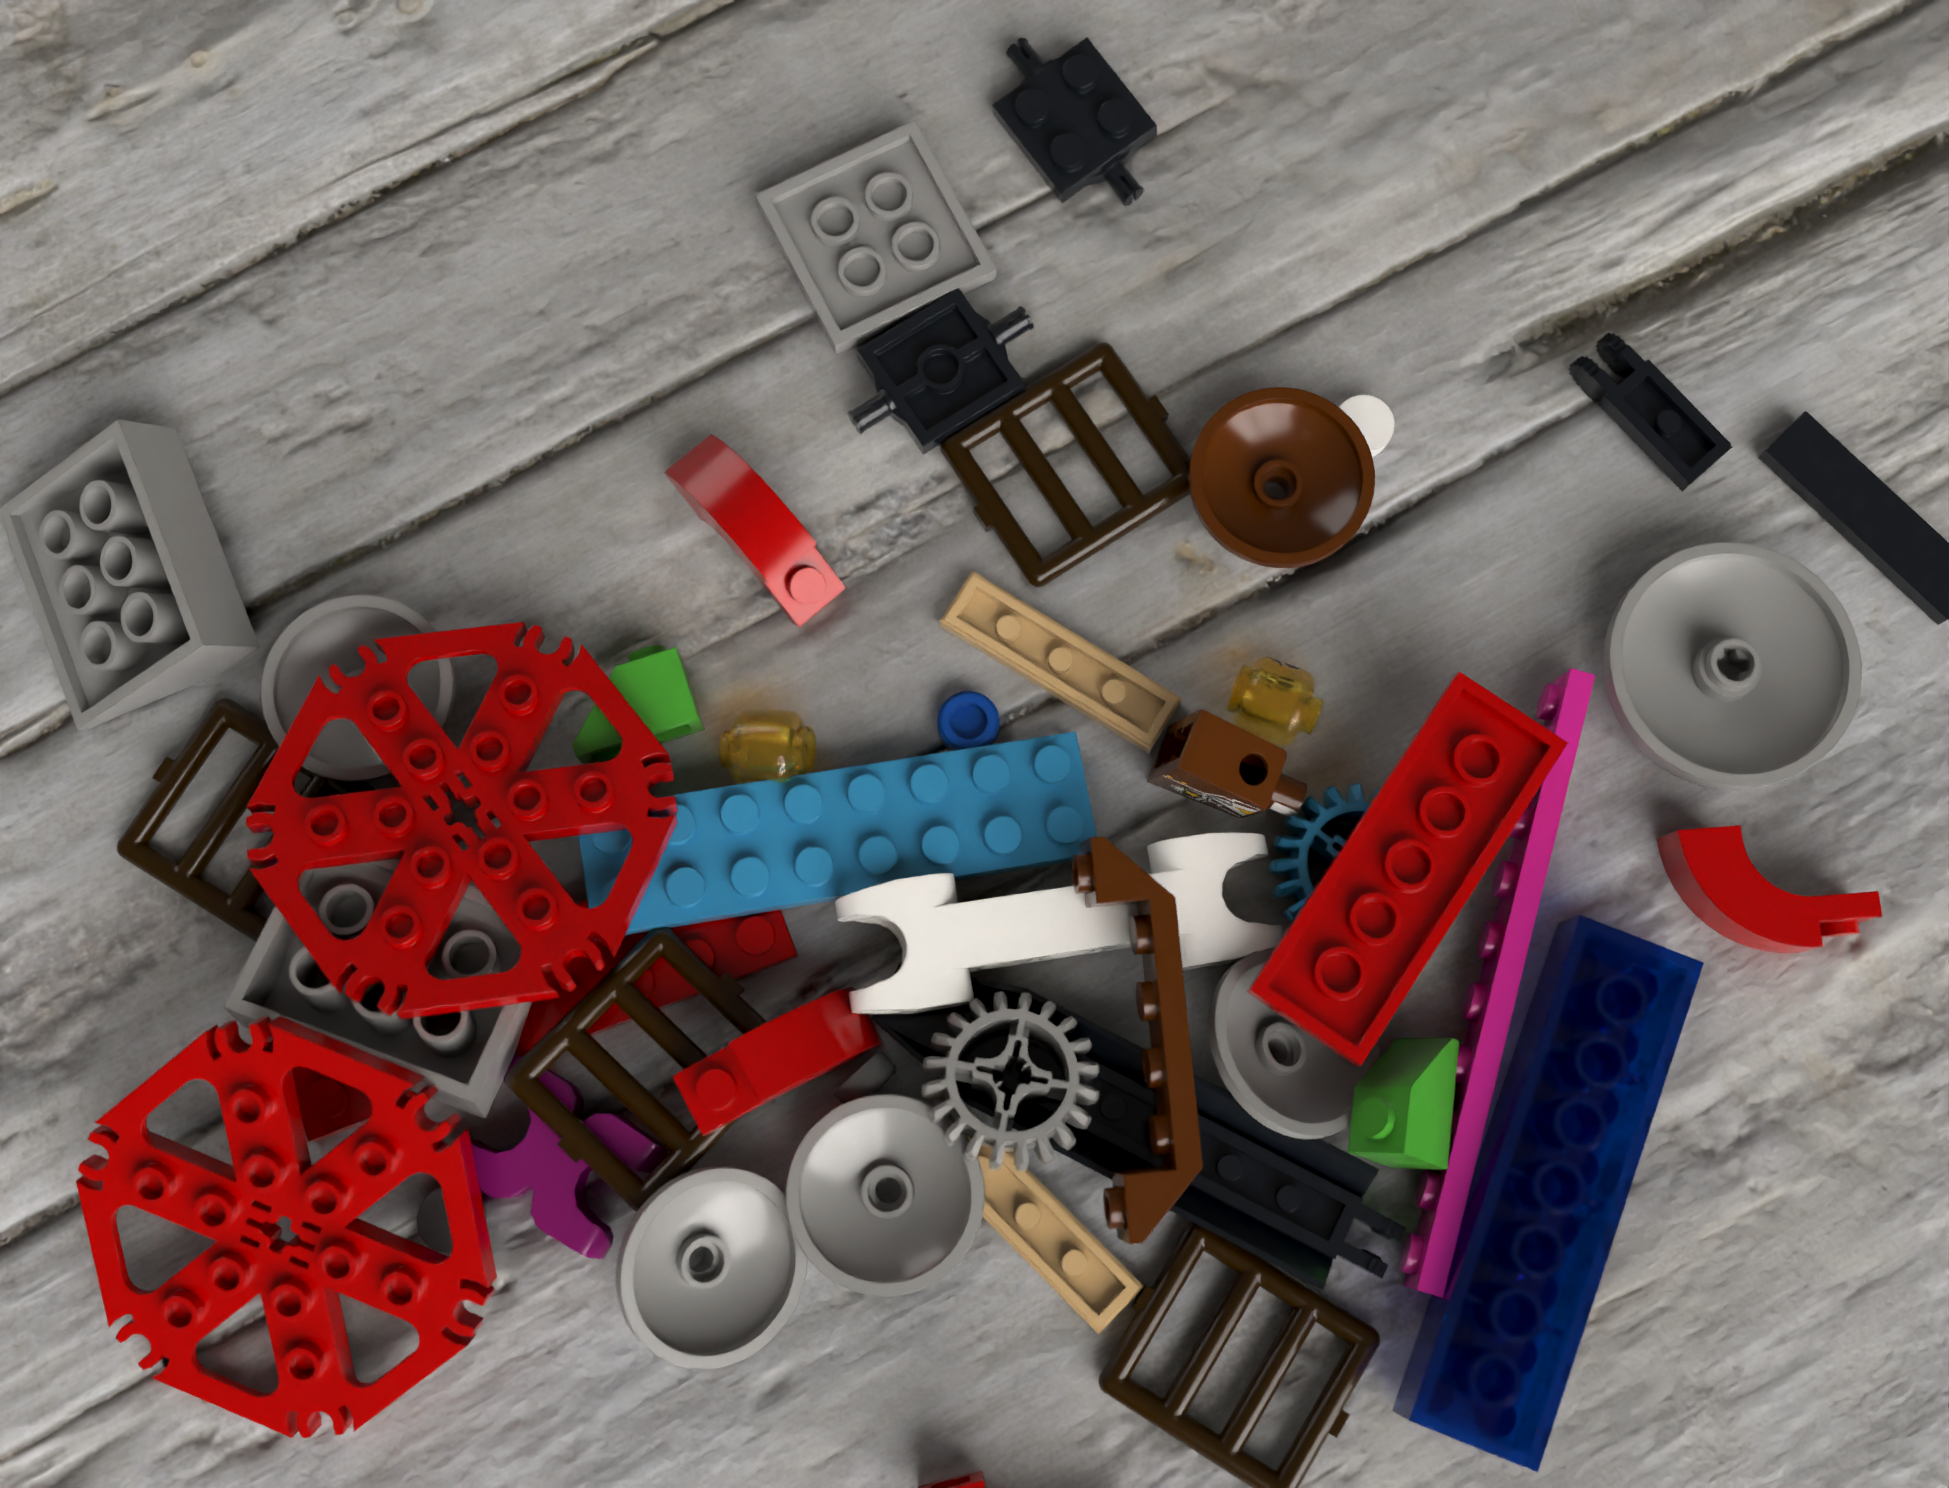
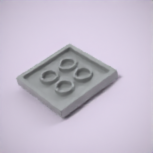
[755,120,997,355]

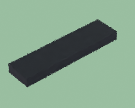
[1758,411,1949,625]

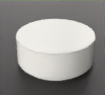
[1339,395,1395,457]

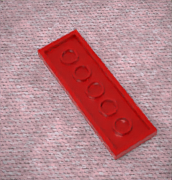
[1246,671,1568,1066]

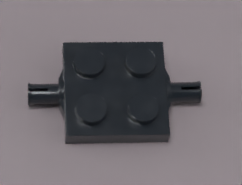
[992,37,1157,206]
[847,288,1034,455]

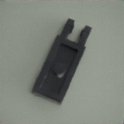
[1569,332,1732,491]

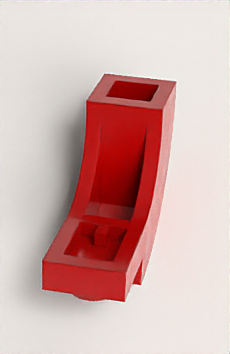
[664,434,846,627]
[1657,825,1882,953]
[672,987,884,1136]

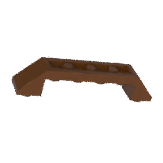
[1072,836,1203,1244]

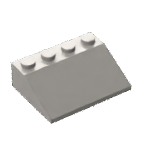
[0,419,260,730]
[223,859,532,1119]

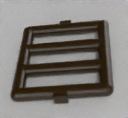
[940,342,1190,587]
[117,698,377,942]
[506,927,767,1212]
[1098,1222,1380,1488]

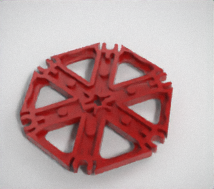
[246,622,678,1019]
[76,1016,497,1438]

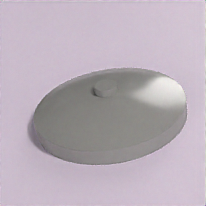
[1603,542,1862,791]

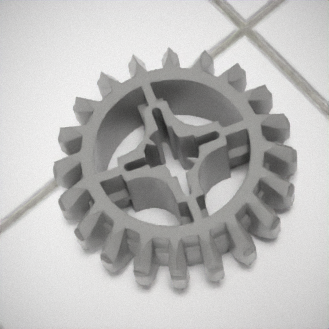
[922,991,1099,1172]

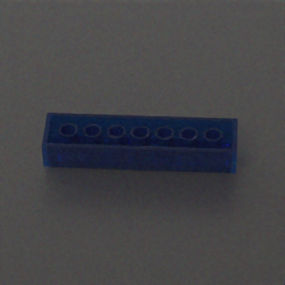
[1392,915,1704,1473]

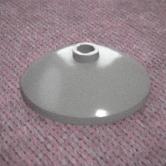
[260,595,456,783]
[1208,947,1380,1139]
[786,1094,985,1296]
[616,1166,808,1370]

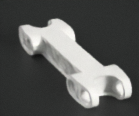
[835,833,1284,1014]

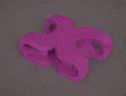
[470,1054,669,1259]

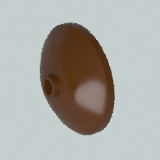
[1188,387,1375,568]

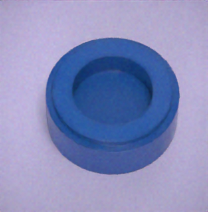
[937,691,1000,751]

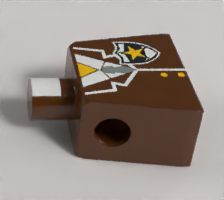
[1147,709,1307,818]

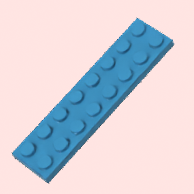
[578,732,1097,940]

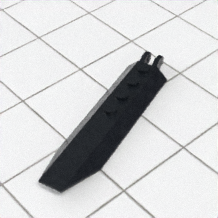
[871,962,1406,1290]

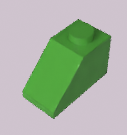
[572,645,705,764]
[1348,1038,1459,1170]

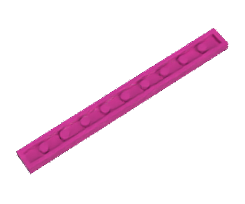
[1399,668,1595,1298]

